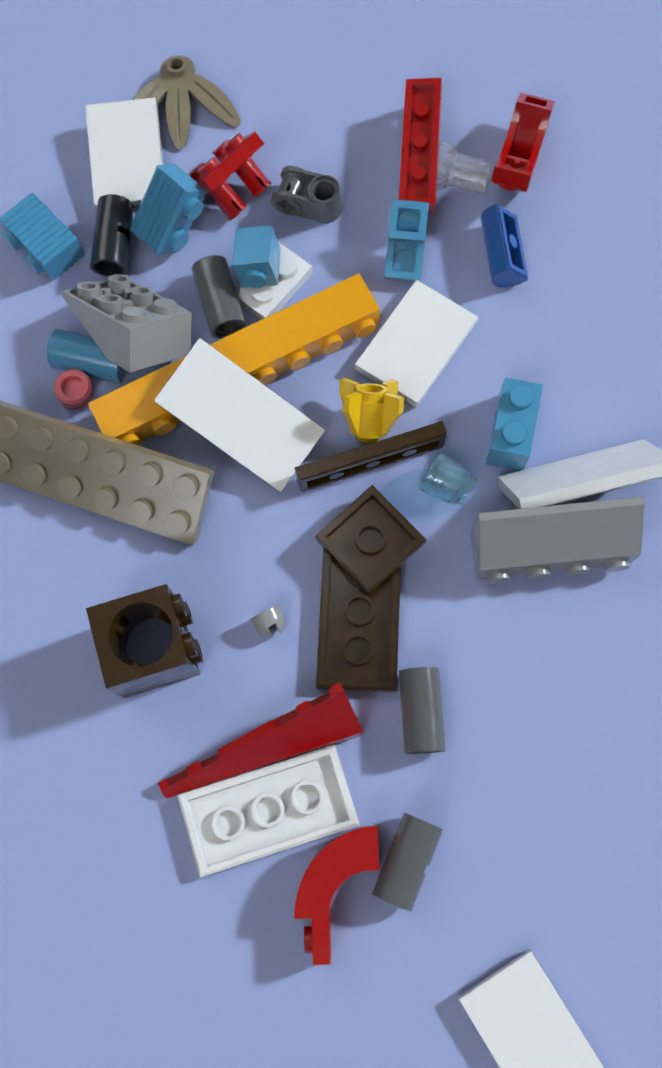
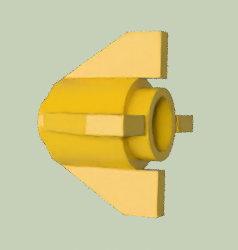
[339,378,404,443]

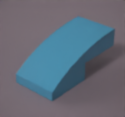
[384,199,429,282]

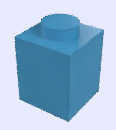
[232,225,281,288]

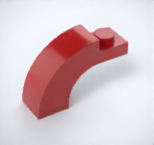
[491,92,555,192]
[294,825,379,965]

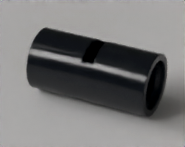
[90,194,134,277]

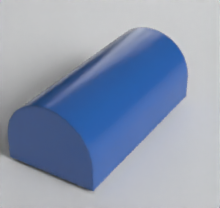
[480,204,528,288]

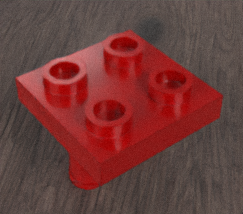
[188,132,272,221]

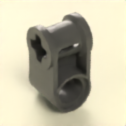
[271,165,342,223]

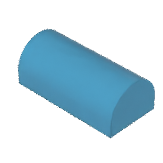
[47,329,125,383]

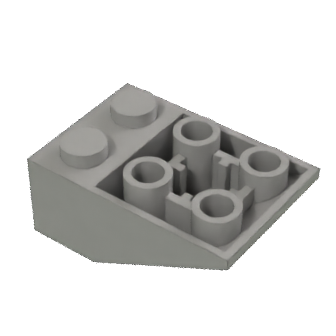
[62,274,192,373]

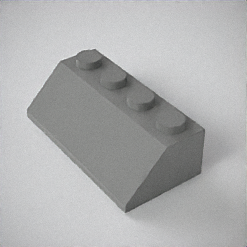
[470,497,645,584]

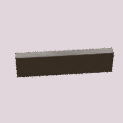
[294,421,447,492]

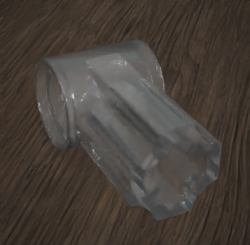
[437,140,494,195]

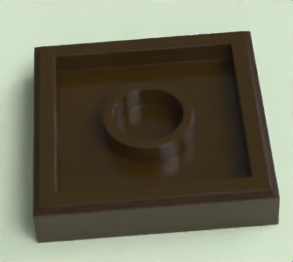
[315,485,427,595]

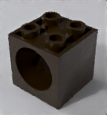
[86,584,204,698]

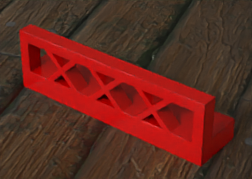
[398,78,442,213]

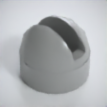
[251,604,286,638]

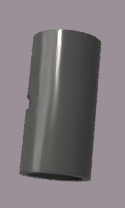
[191,255,246,339]
[399,667,446,754]
[372,813,443,912]

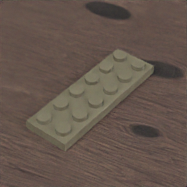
[0,400,215,546]

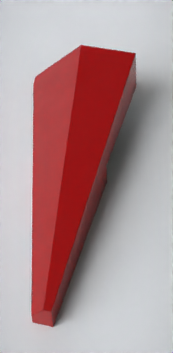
[158,682,363,799]

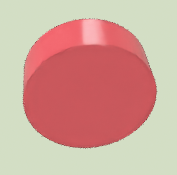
[54,369,94,409]

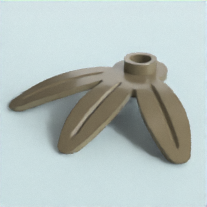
[132,55,241,150]

